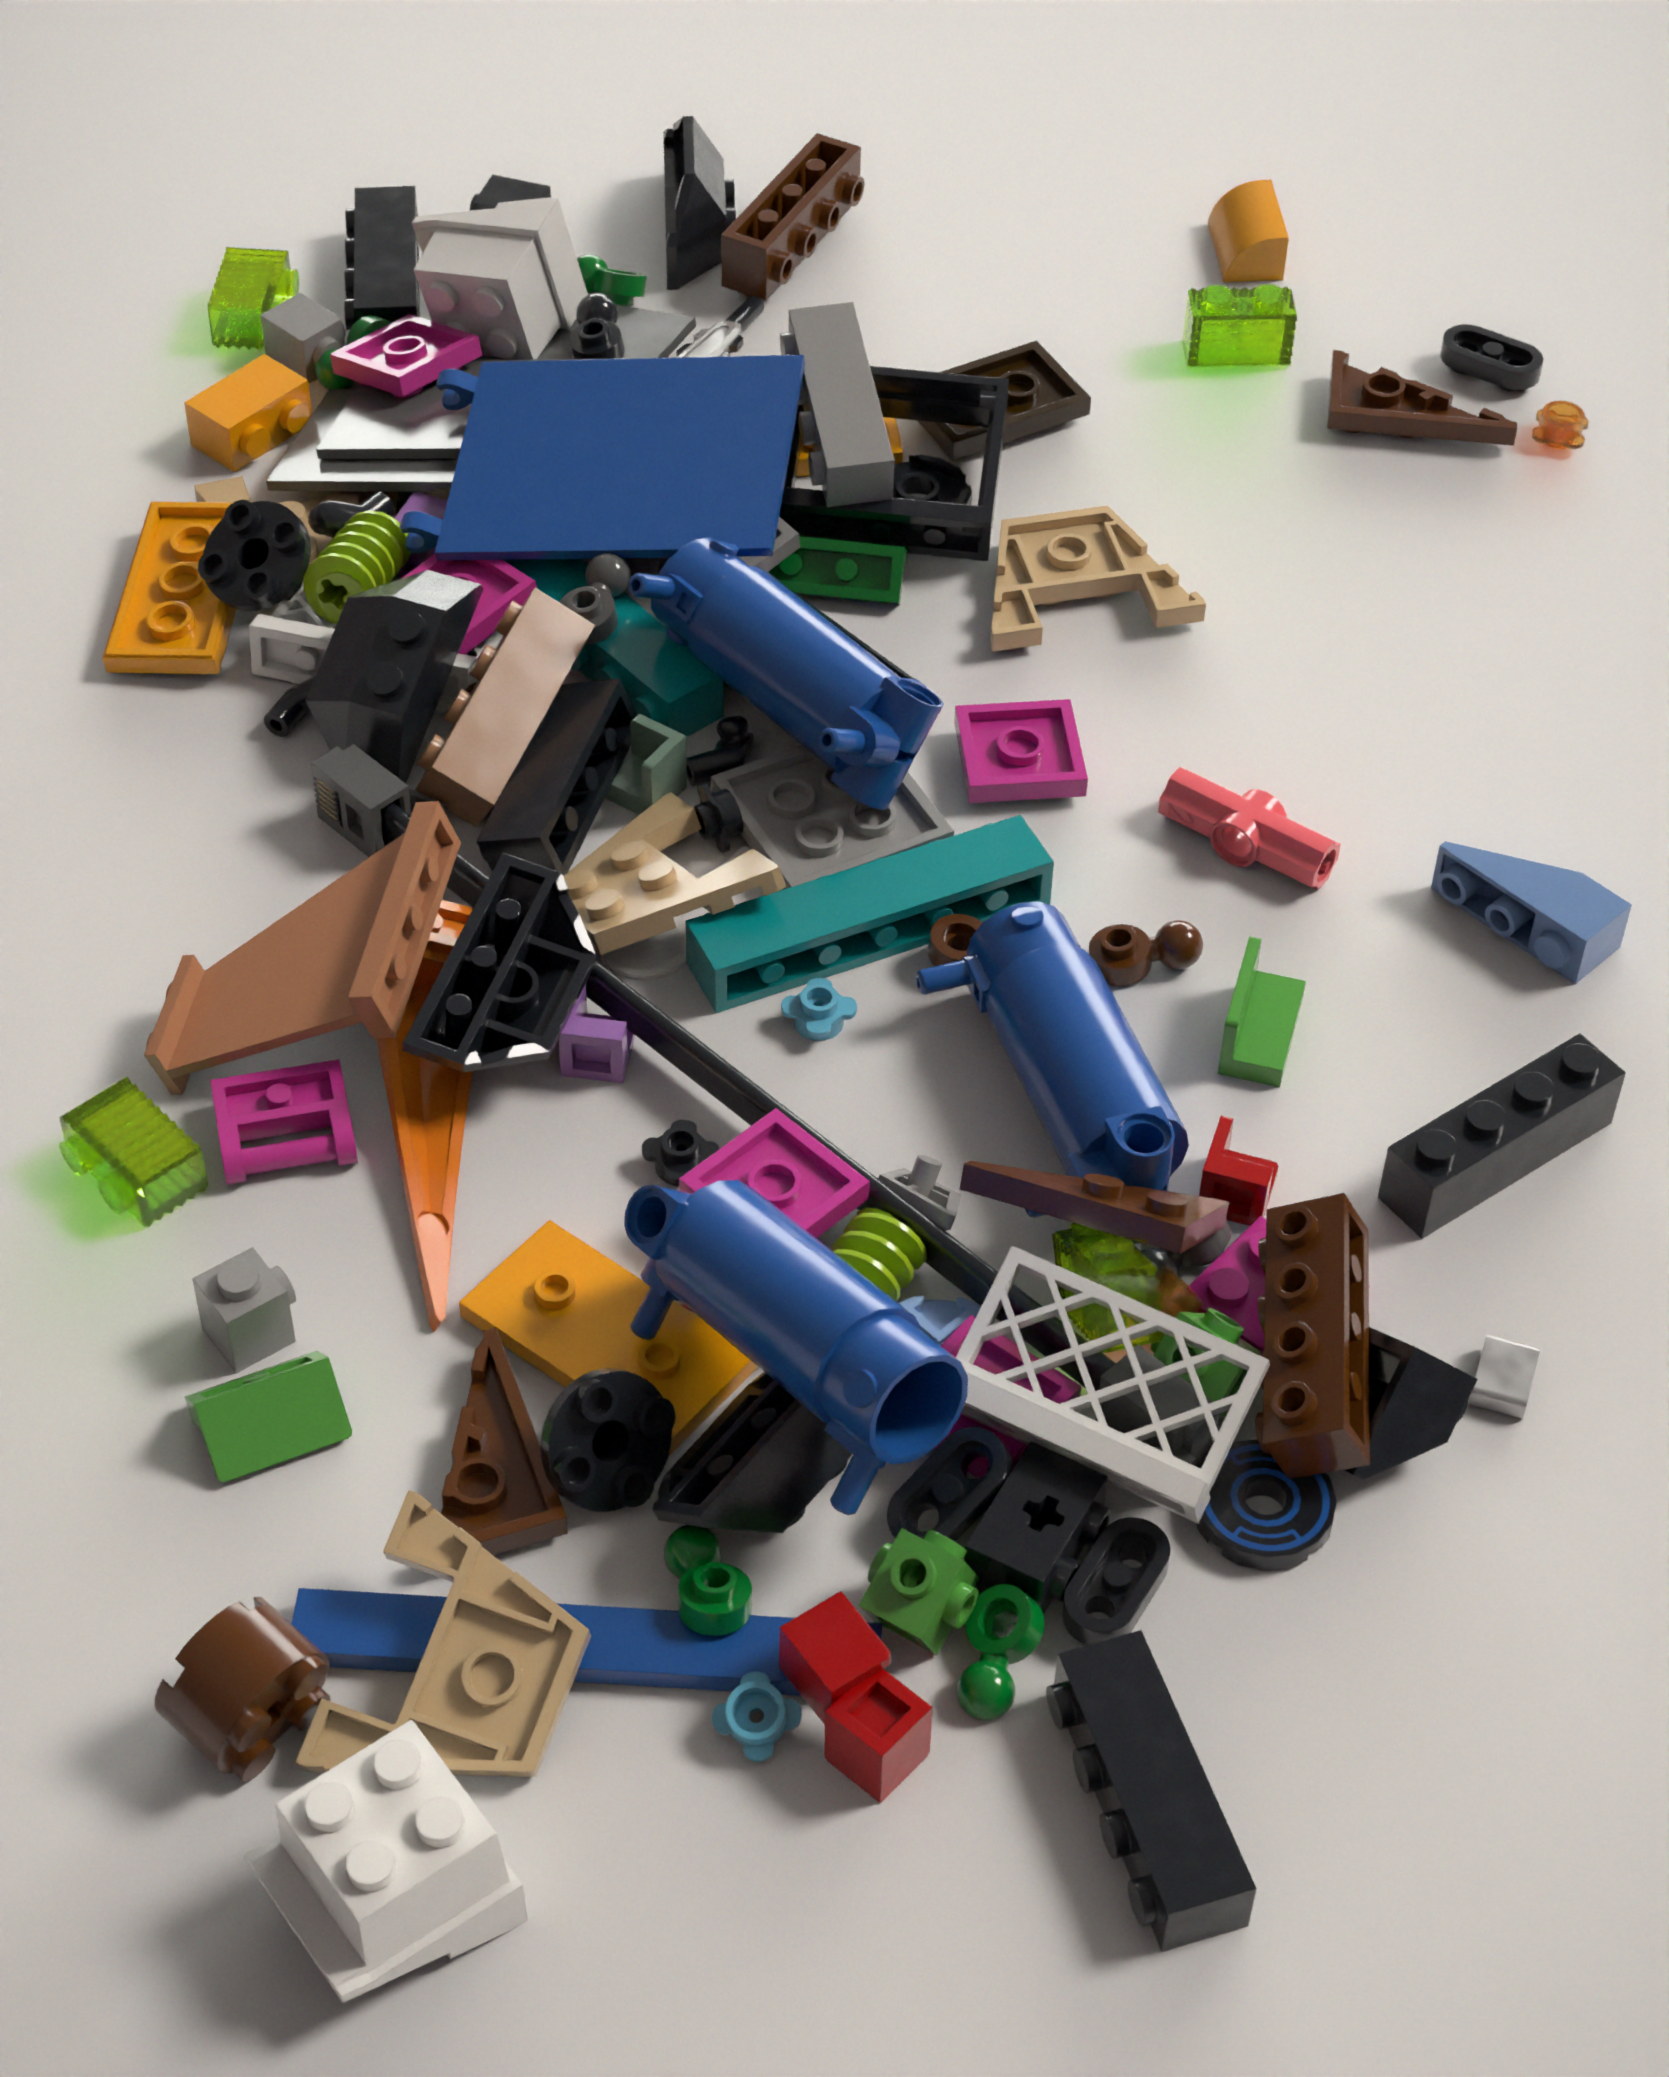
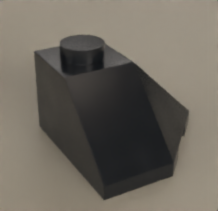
[1344,1327,1478,1480]

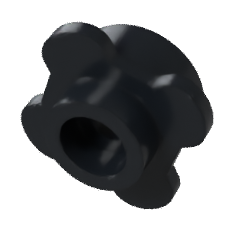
[693,783,743,853]
[642,1120,720,1186]

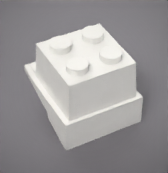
[412,198,588,360]
[244,1719,528,2003]

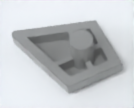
[878,1155,961,1231]

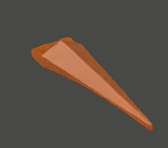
[376,900,473,1332]

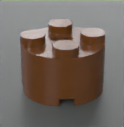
[154,1597,331,1782]

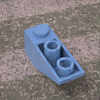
[1431,841,1632,984]

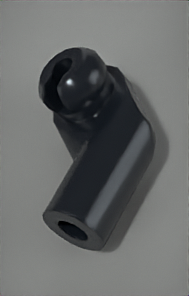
[308,492,394,538]
[264,676,315,737]
[686,716,754,786]

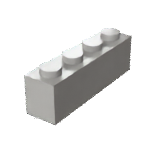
[780,302,894,507]

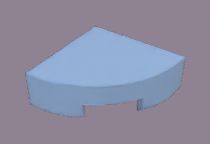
[899,1296,981,1345]

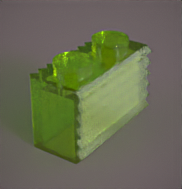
[207,247,299,351]
[1182,284,1297,367]
[59,1076,209,1227]
[1052,1222,1165,1353]

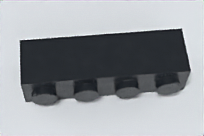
[344,186,420,330]
[476,679,637,876]
[1377,1033,1626,1239]
[1046,1630,1257,1952]

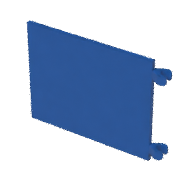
[400,354,805,561]

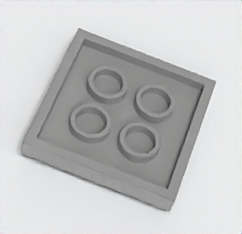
[711,745,954,890]

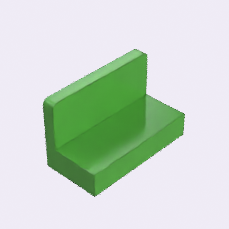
[1217,936,1306,1088]
[185,1351,352,1482]

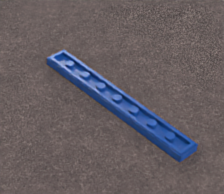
[292,1588,882,1696]

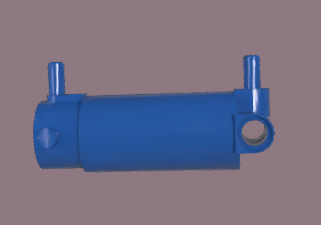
[629,538,944,810]
[915,901,1189,1243]
[624,1180,968,1515]

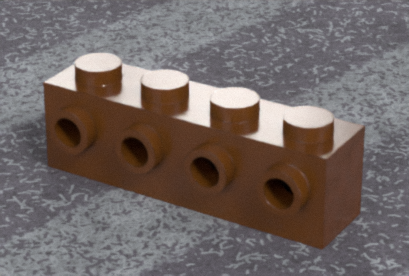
[721,133,865,301]
[1255,1193,1370,1479]

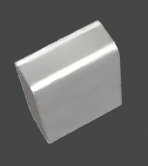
[1468,1335,1541,1419]

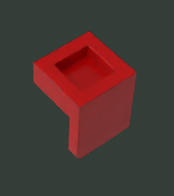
[1199,1116,1279,1226]
[779,1591,891,1725]
[824,1669,933,1803]

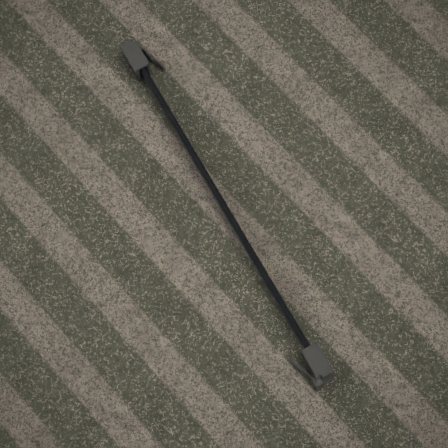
[311,744,1220,1469]

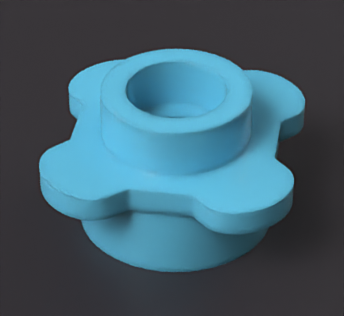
[781,978,857,1041]
[712,1671,802,1762]

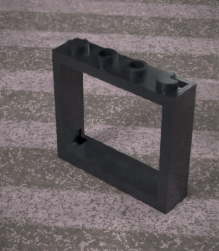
[779,366,1009,561]

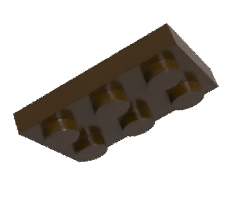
[918,340,1091,460]

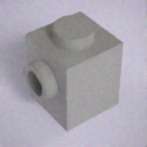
[260,293,345,384]
[192,1247,296,1373]

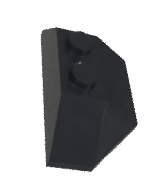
[663,116,736,290]
[306,570,483,784]
[403,853,597,1072]
[652,1372,853,1533]

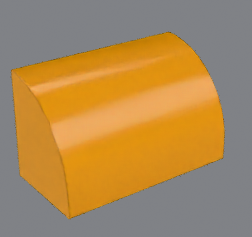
[1208,179,1289,282]

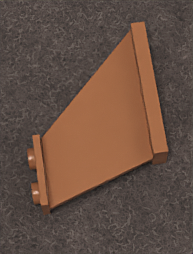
[144,801,461,1095]

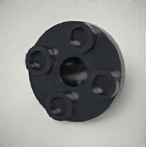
[198,499,311,612]
[541,1368,676,1512]

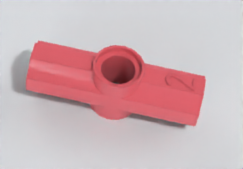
[1158,767,1341,890]

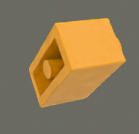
[184,354,312,473]

